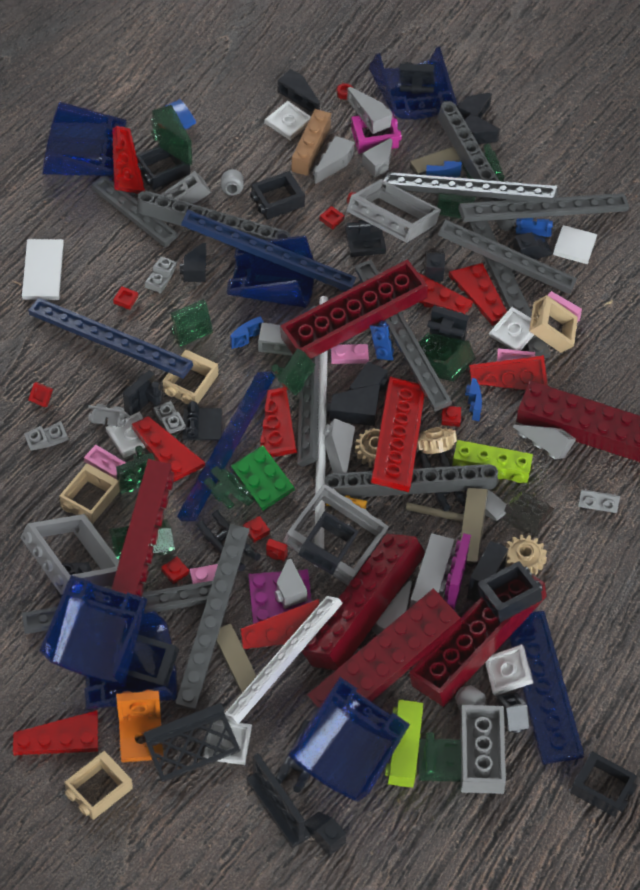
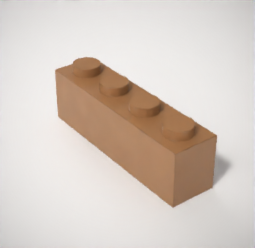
[292,109,331,176]

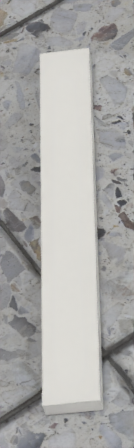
[225,596,342,724]

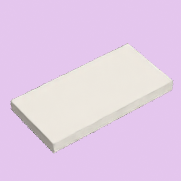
[22,239,64,300]

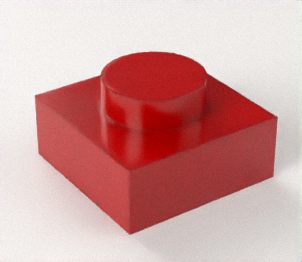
[320,206,345,230]
[113,287,138,310]
[28,382,53,407]
[441,406,461,427]
[243,516,270,543]
[266,538,288,561]
[161,557,189,584]

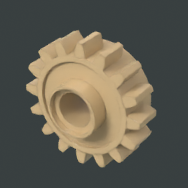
[417,427,457,454]
[355,428,380,467]
[506,535,547,575]

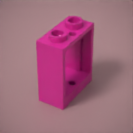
[351,111,402,154]

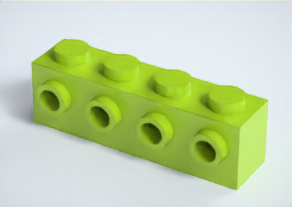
[452,440,533,484]
[385,700,423,788]

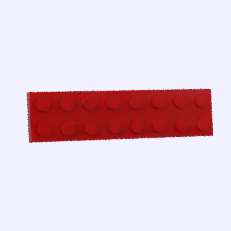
[371,377,425,492]

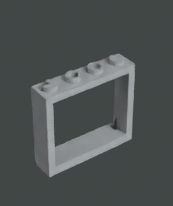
[347,179,441,243]
[283,484,389,585]
[20,514,119,595]

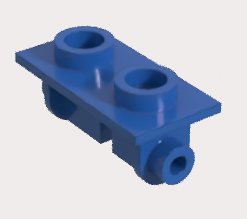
[516,218,553,237]
[370,321,394,360]

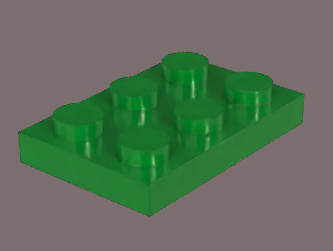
[231,445,295,511]

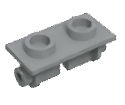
[88,404,130,427]
[578,488,620,513]

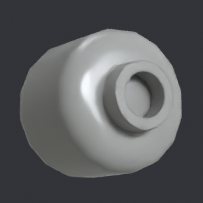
[221,169,244,196]
[455,685,487,710]

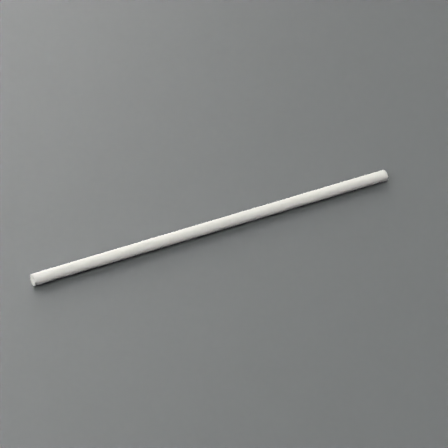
[314,296,329,567]

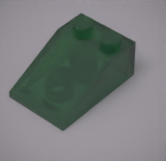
[150,105,192,166]
[418,333,476,382]

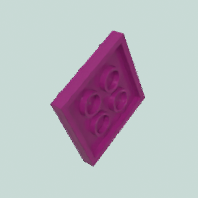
[444,533,471,611]
[248,569,312,624]

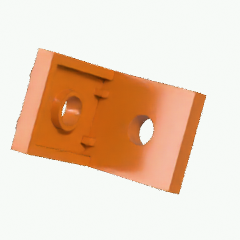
[116,690,163,763]

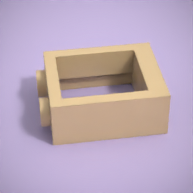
[529,295,578,353]
[163,349,218,404]
[59,463,120,524]
[65,751,133,820]

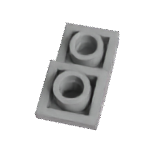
[145,257,177,293]
[153,401,186,434]
[24,421,69,450]
[485,490,510,521]

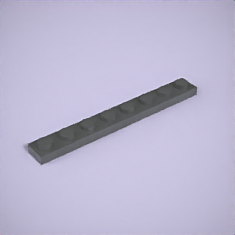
[438,220,577,294]

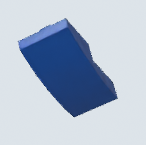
[165,99,196,130]
[426,161,462,178]
[230,316,263,349]
[465,378,482,421]

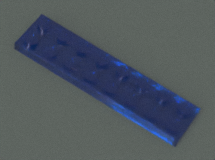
[509,611,584,765]

